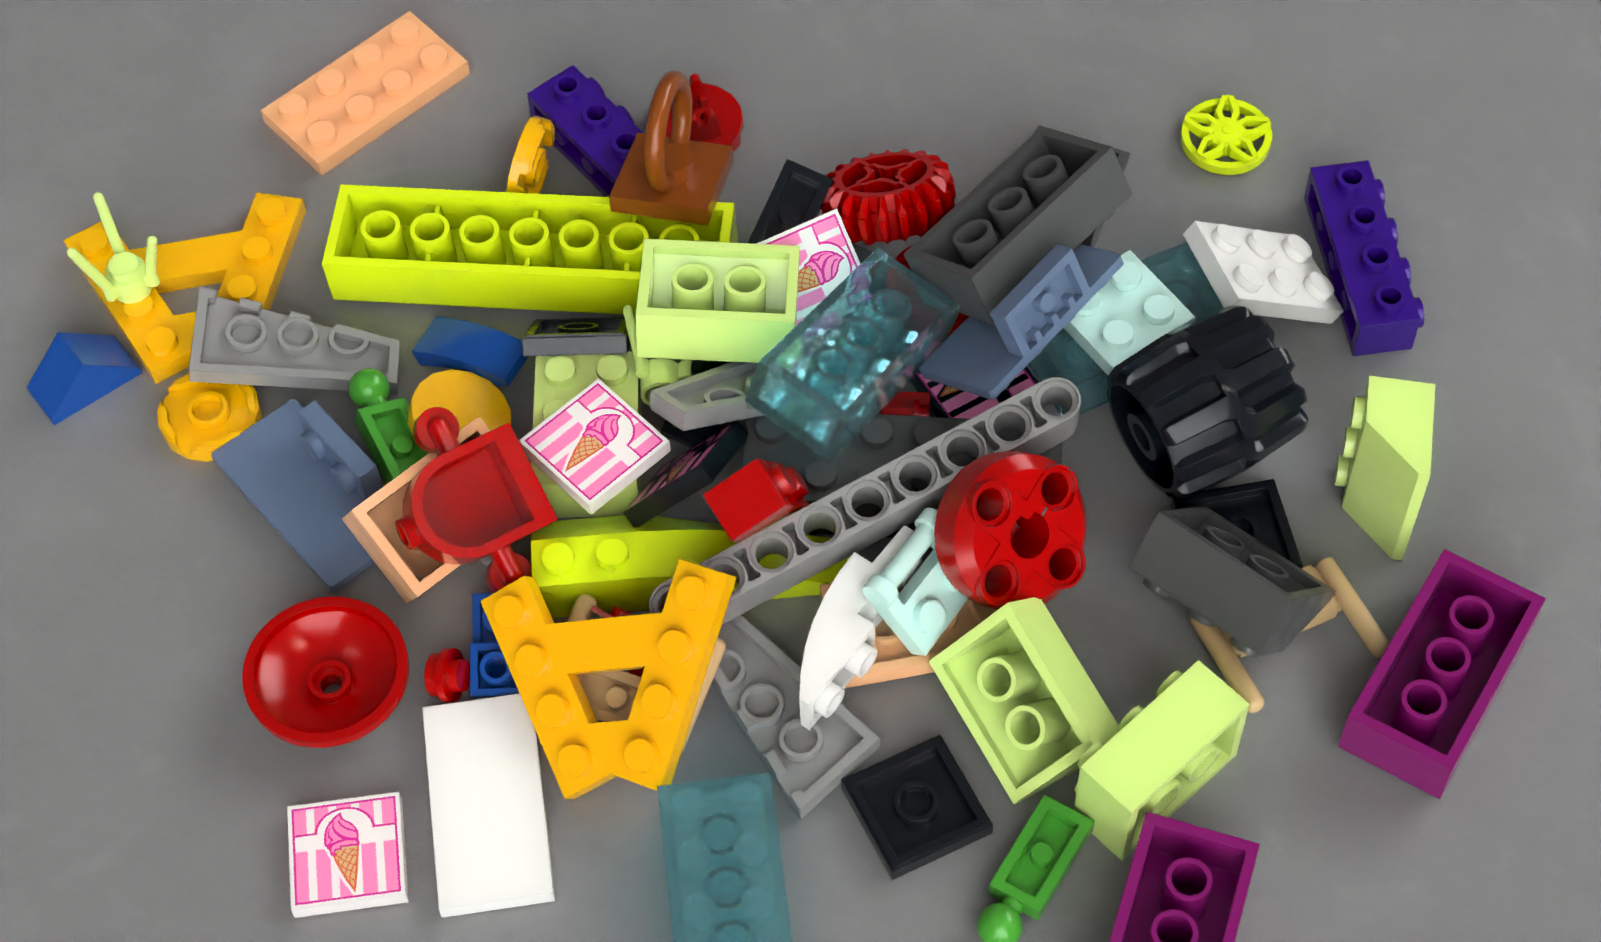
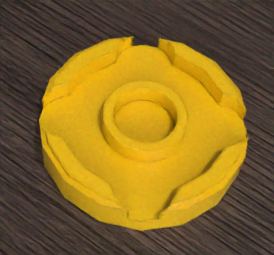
[506,116,555,194]
[408,369,511,435]
[157,373,262,462]

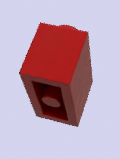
[703,458,809,542]

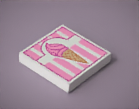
[757,209,877,340]
[519,378,671,515]
[287,792,409,918]

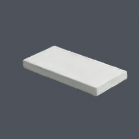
[422,693,555,918]

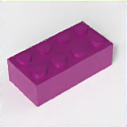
[1338,549,1546,799]
[1109,811,1260,942]

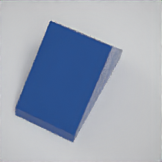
[27,332,142,425]

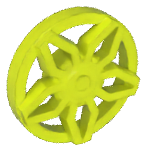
[1180,95,1272,175]

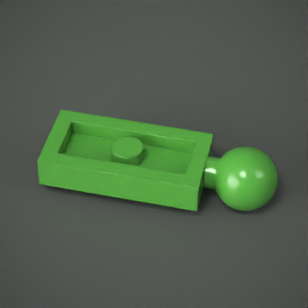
[348,368,429,484]
[976,794,1094,942]

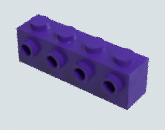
[527,65,644,197]
[1304,160,1424,356]

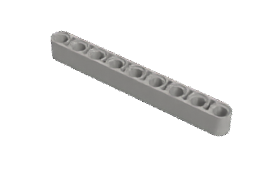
[649,377,1081,625]

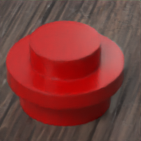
[424,648,470,703]

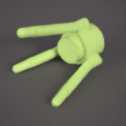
[67,192,160,304]
[623,305,693,406]

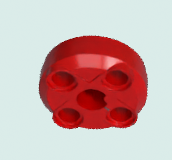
[934,451,1087,610]

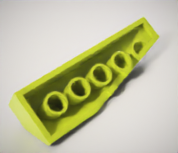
[531,515,852,618]

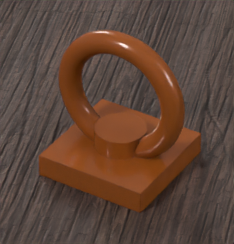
[609,71,733,225]

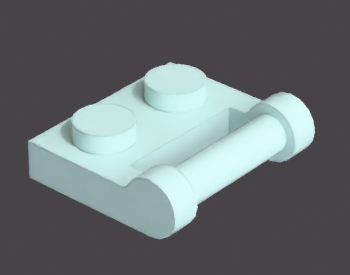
[862,507,969,656]

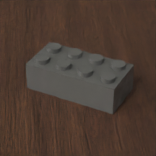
[904,127,1132,326]

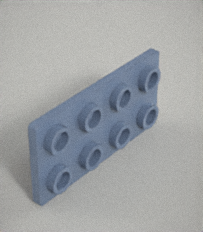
[919,244,1124,399]
[211,399,383,592]

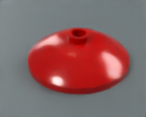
[242,596,409,748]

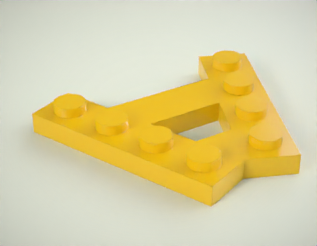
[63,192,306,384]
[480,559,737,799]

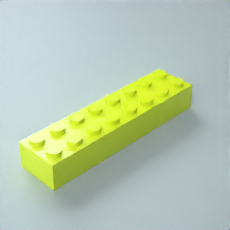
[322,184,738,315]

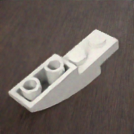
[799,525,924,731]

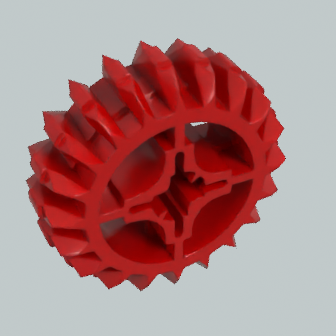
[821,149,956,245]

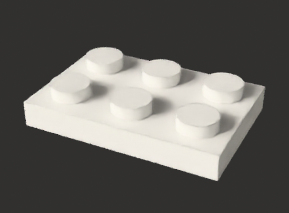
[1183,221,1344,324]

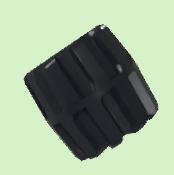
[1107,305,1309,498]

